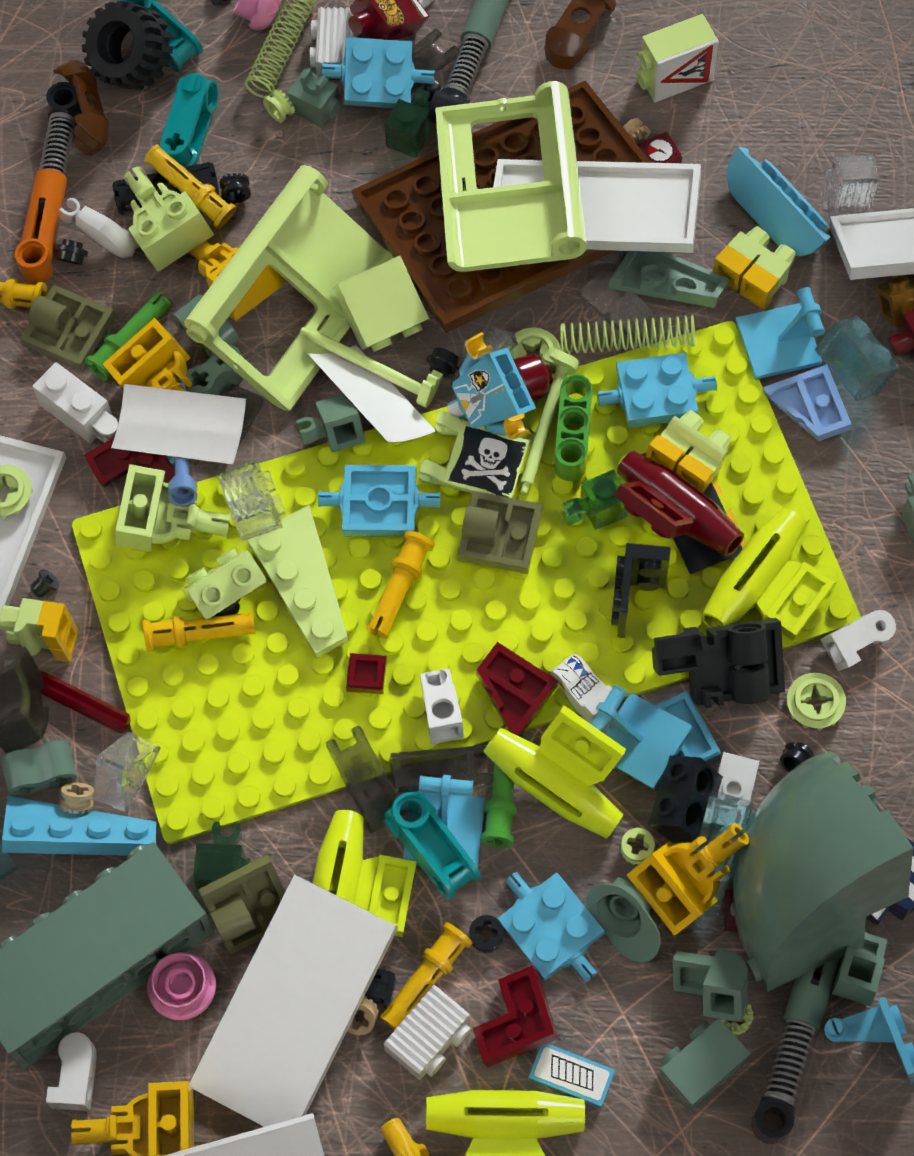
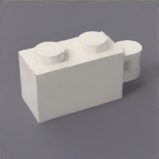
[32,362,118,444]

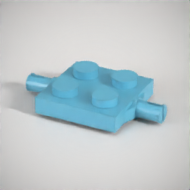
[321,37,434,109]
[597,353,717,428]
[318,465,440,536]
[497,872,605,983]

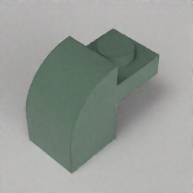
[832,932,888,1007]
[672,947,748,1022]

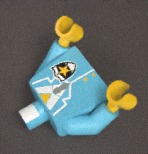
[448,332,536,439]

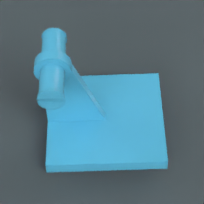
[735,287,825,380]
[590,685,694,790]
[403,774,485,868]
[824,997,914,1085]

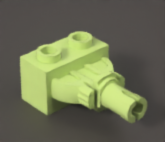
[124,167,214,272]
[115,464,231,552]

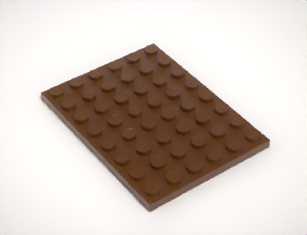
[352,80,651,333]

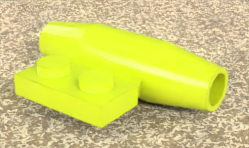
[701,508,835,641]
[483,706,626,839]
[312,810,417,937]
[425,1090,585,1156]

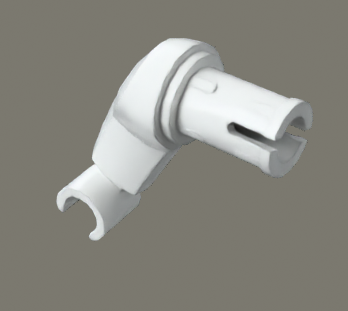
[59,198,140,258]

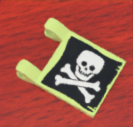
[419,411,530,498]

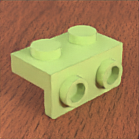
[181,548,266,619]

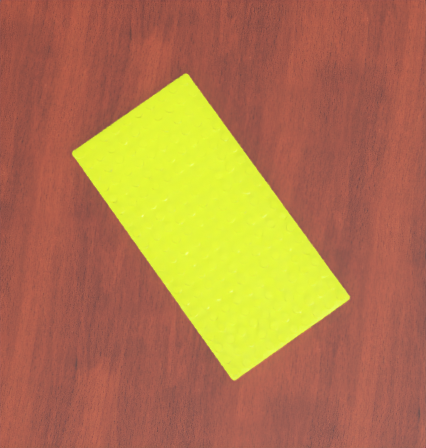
[72,321,861,844]

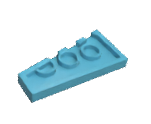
[2,796,156,856]

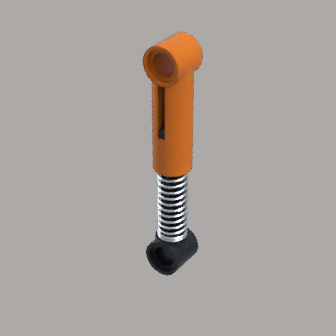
[15,82,82,285]

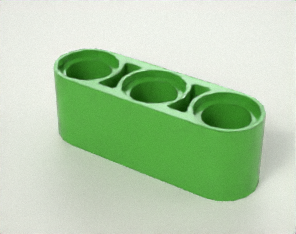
[554,374,592,481]

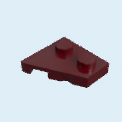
[476,642,558,737]

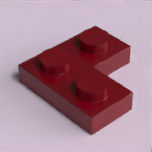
[84,437,175,487]
[473,965,559,1067]

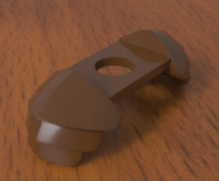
[544,0,616,70]
[53,60,109,156]

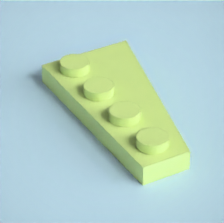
[247,505,348,658]

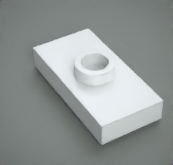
[708,752,760,834]

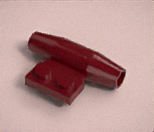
[614,451,744,557]

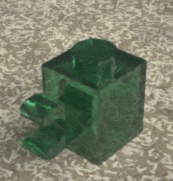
[384,88,431,158]
[562,469,628,530]
[193,821,251,890]

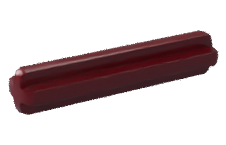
[31,671,131,733]

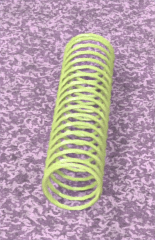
[245,0,318,98]
[560,315,695,354]

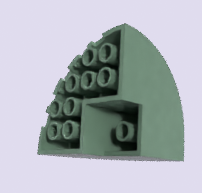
[732,751,913,992]

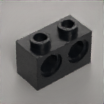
[648,755,723,843]

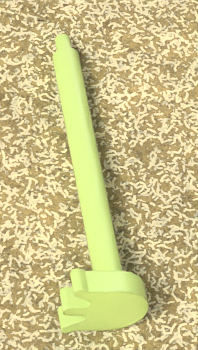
[300,327,443,408]
[520,347,579,495]

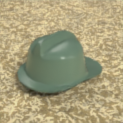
[586,878,661,963]

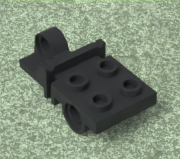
[652,618,785,708]

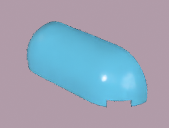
[727,147,830,256]

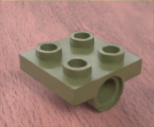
[20,285,115,371]
[457,491,543,574]
[198,855,285,956]

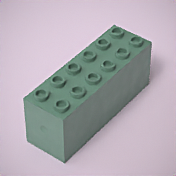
[0,841,215,1070]

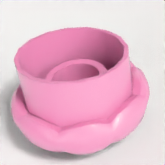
[232,0,282,31]
[147,952,216,1020]

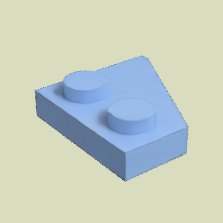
[763,364,852,441]

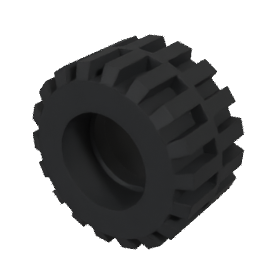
[82,1,173,90]

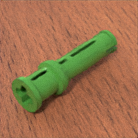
[84,292,172,382]
[480,764,517,848]

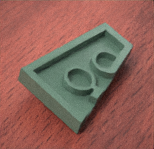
[608,251,730,308]

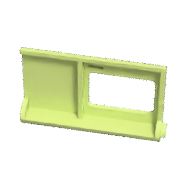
[435,81,587,272]
[184,165,394,411]

